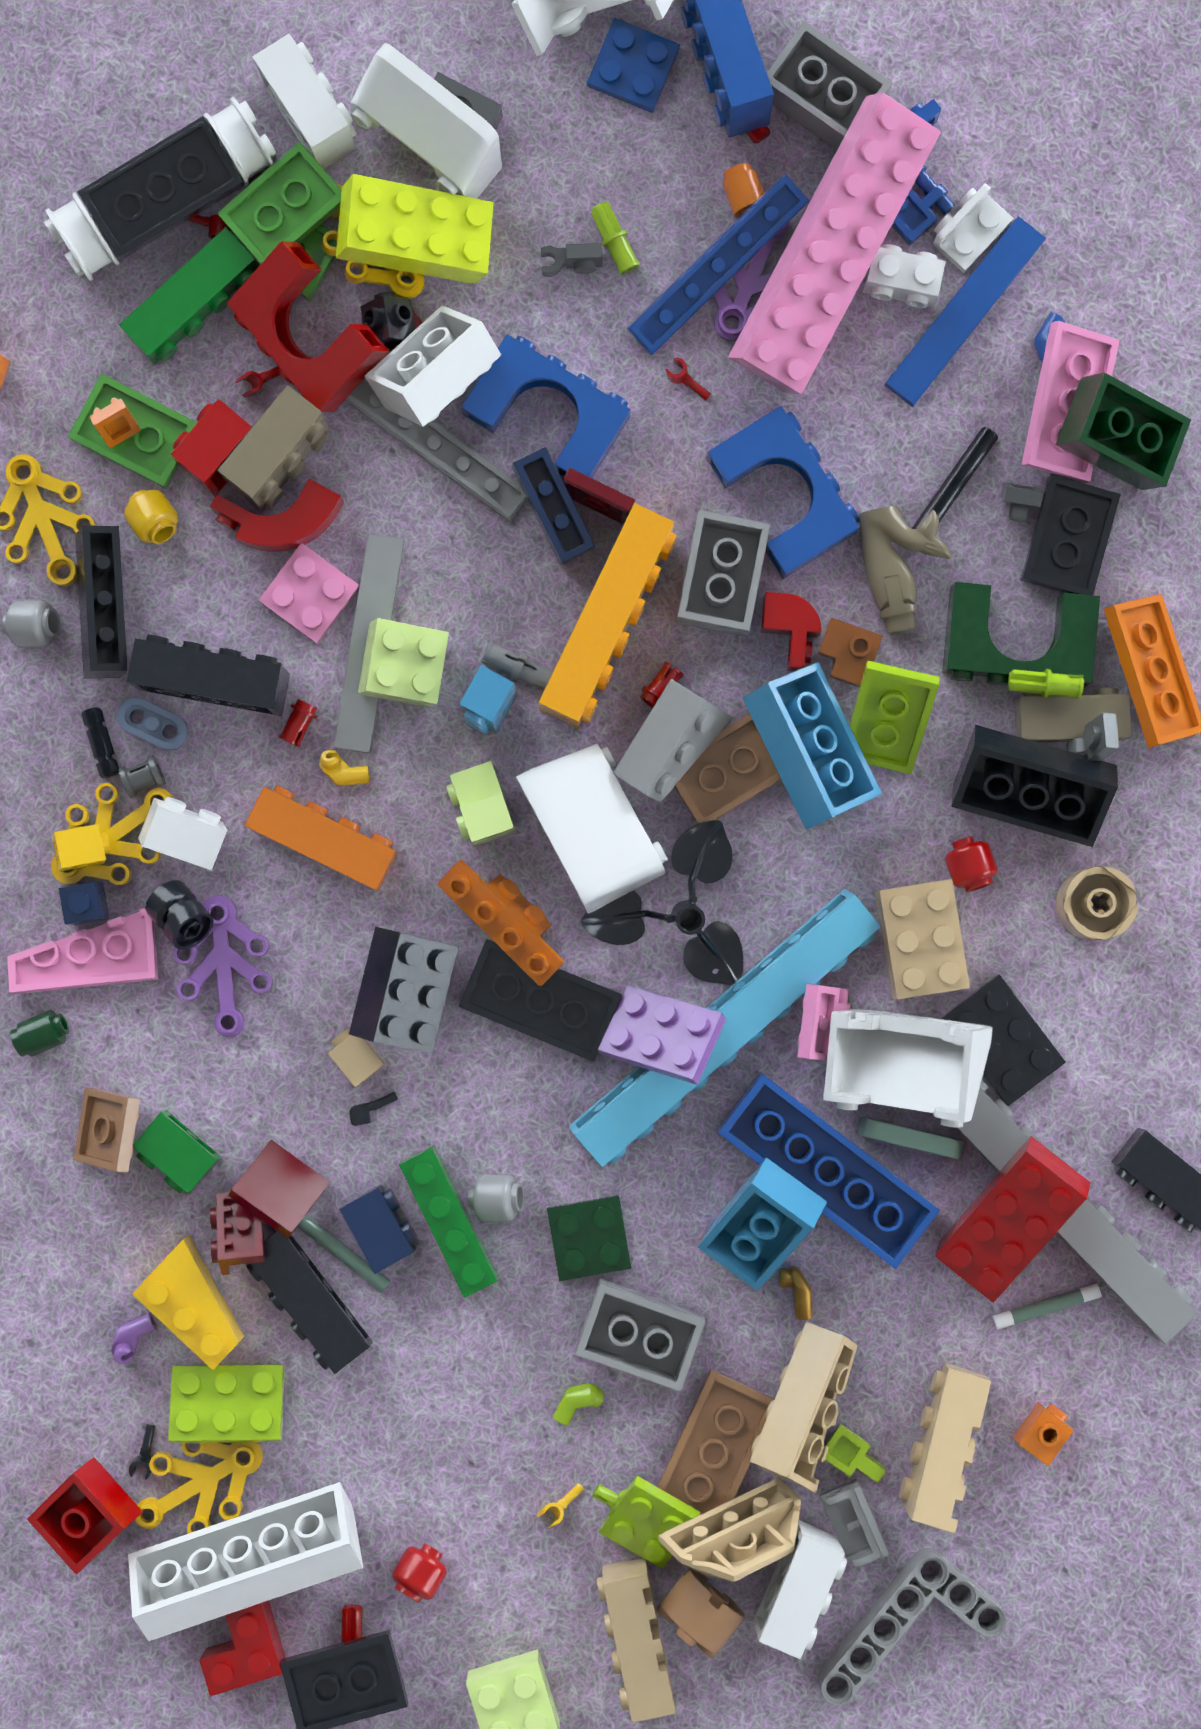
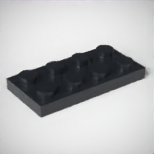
[459,939,621,1062]

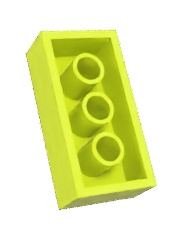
[336,174,494,284]

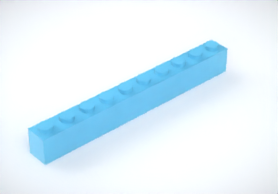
[569,889,881,1167]

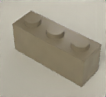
[1014,688,1131,743]

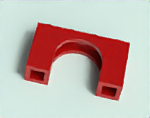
[227,241,390,412]

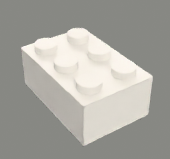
[252,34,357,169]
[364,305,501,427]
[753,1520,847,1660]

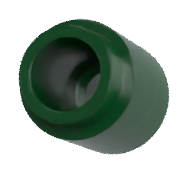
[10,1010,69,1057]

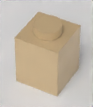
[328,1029,387,1088]

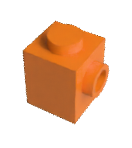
[1012,1402,1074,1466]

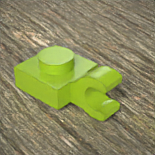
[824,1423,886,1483]

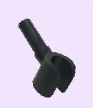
[349,1092,398,1126]
[129,1424,156,1480]

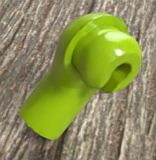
[553,1383,605,1426]

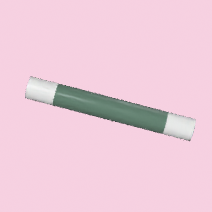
[992,1283,1102,1330]

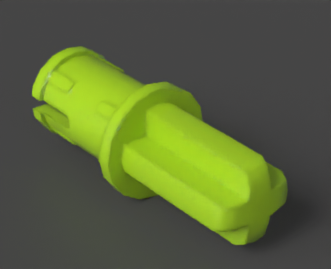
[591,202,640,275]
[1008,669,1084,699]

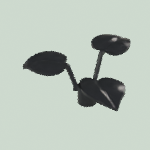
[581,820,743,986]

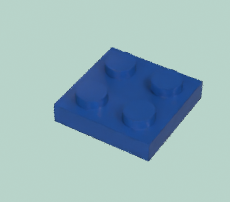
[587,18,680,113]

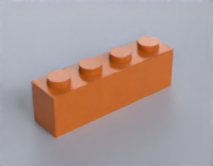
[244,785,398,891]

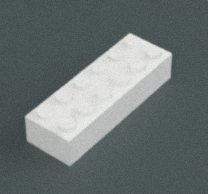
[128,1482,363,1641]

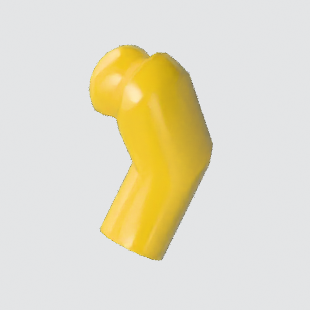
[319,749,370,786]

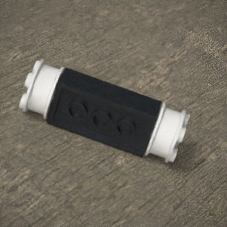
[44,97,276,282]

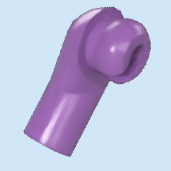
[111,1313,157,1364]

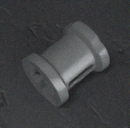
[118,755,166,798]

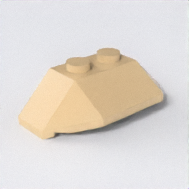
[659,1478,801,1582]

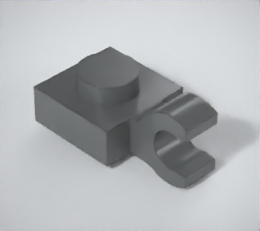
[541,243,603,277]
[1066,713,1119,761]

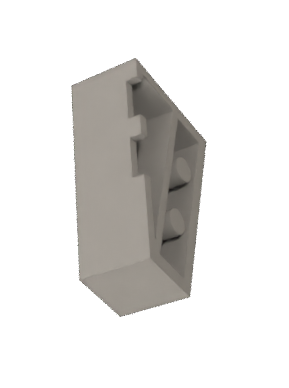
[613,679,733,802]

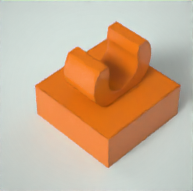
[89,398,141,448]

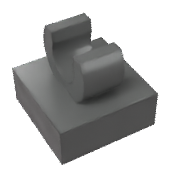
[1001,482,1043,522]

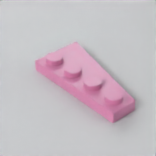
[7,908,158,995]

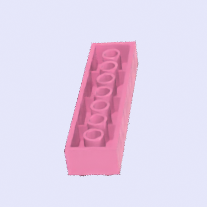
[728,92,941,394]

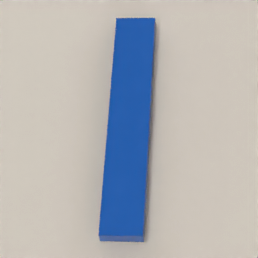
[626,174,810,355]
[884,216,1046,407]

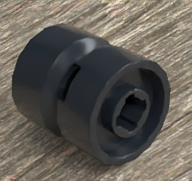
[145,880,214,949]

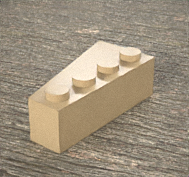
[899,1363,991,1534]

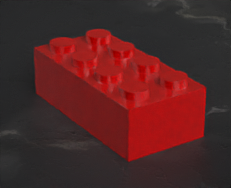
[935,1136,1091,1303]

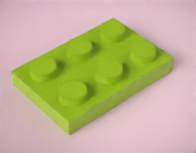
[849,660,940,774]
[168,1365,284,1443]

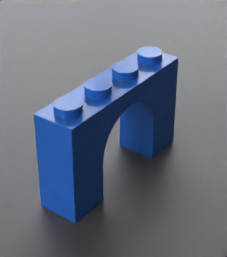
[461,334,631,478]
[706,405,860,579]

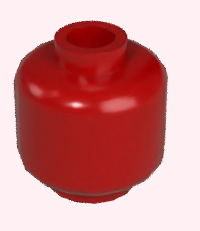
[945,836,998,893]
[392,1543,447,1603]

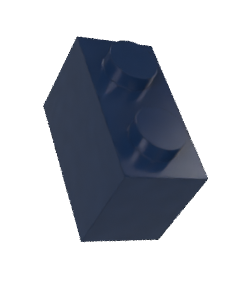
[339,1185,418,1274]

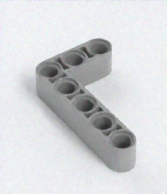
[818,1548,1007,1706]

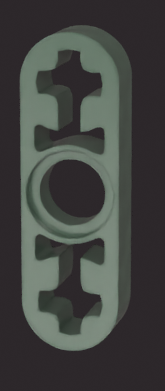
[858,1116,965,1160]

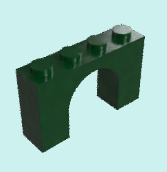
[942,582,1100,687]

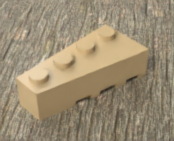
[750,1322,858,1493]
[597,1558,676,1723]

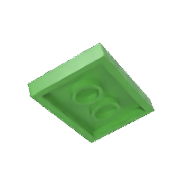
[218,141,341,264]
[68,373,198,489]

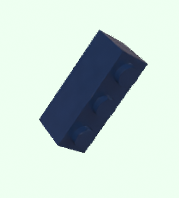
[512,447,595,565]

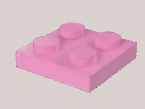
[258,543,360,645]

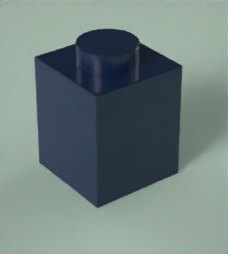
[59,882,110,925]

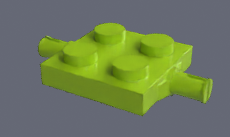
[592,1476,701,1569]

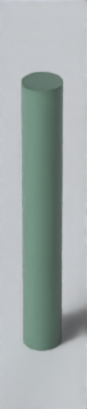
[297,1215,391,1292]

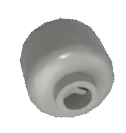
[2,600,61,648]
[468,1174,525,1222]

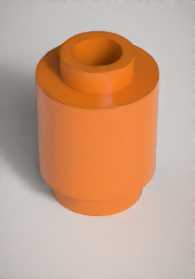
[723,163,764,218]

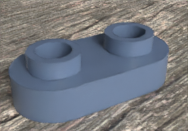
[117,697,189,751]

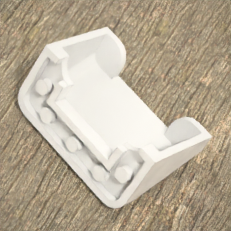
[516,744,668,914]
[823,1009,993,1128]

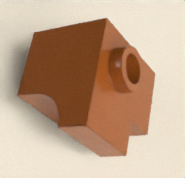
[818,618,883,688]

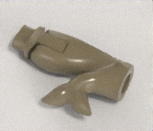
[859,505,951,633]

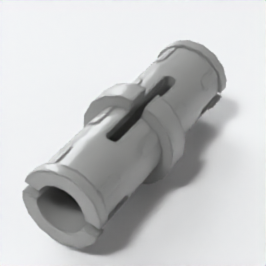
[481,641,553,691]

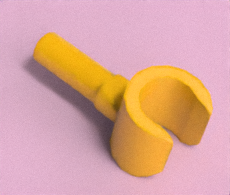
[537,1483,584,1529]

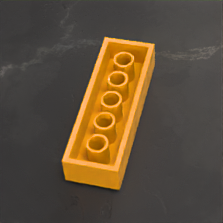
[538,503,677,729]

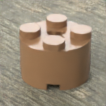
[656,1567,745,1659]

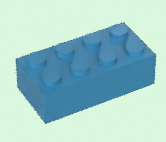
[743,662,882,830]

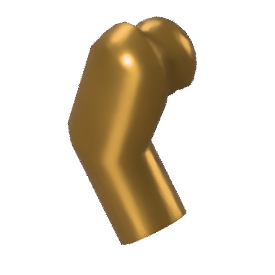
[778,1266,813,1320]

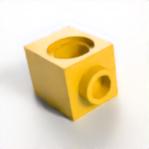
[51,824,110,872]

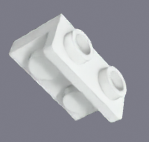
[932,183,1014,273]

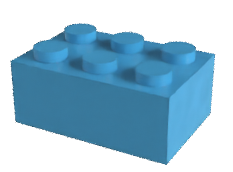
[697,1158,827,1291]

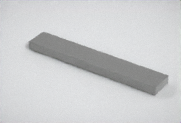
[345,378,528,522]
[334,533,405,754]

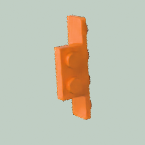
[438,860,564,986]

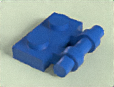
[892,165,955,246]

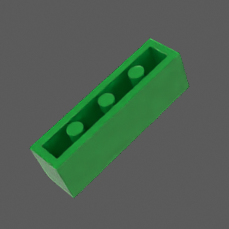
[119,227,259,365]
[398,1145,499,1298]

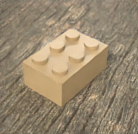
[875,879,970,1000]

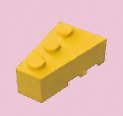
[132,1235,245,1370]

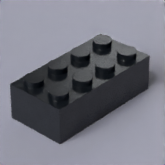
[127,634,290,716]
[951,725,1118,847]

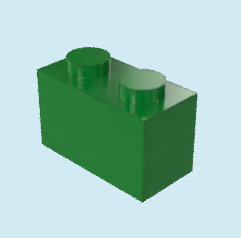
[133,1110,222,1194]

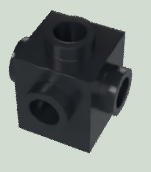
[360,292,415,351]

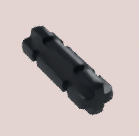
[81,707,119,778]

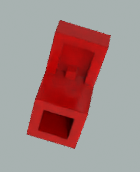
[761,592,822,671]

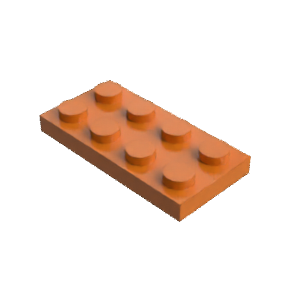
[1103,594,1201,748]

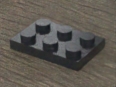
[1020,474,1121,595]
[940,975,1066,1106]
[280,1630,409,1729]

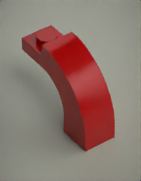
[210,479,344,552]

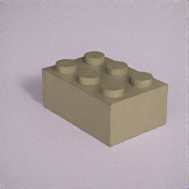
[218,385,330,512]

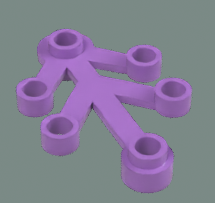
[713,221,790,341]
[173,895,273,1037]

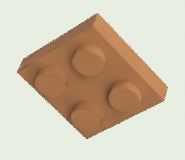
[73,1087,140,1173]

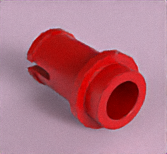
[640,662,683,708]
[278,699,318,748]

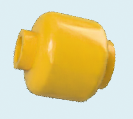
[124,490,179,544]

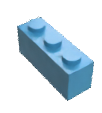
[459,665,517,735]

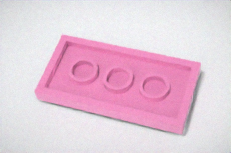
[1021,321,1120,483]

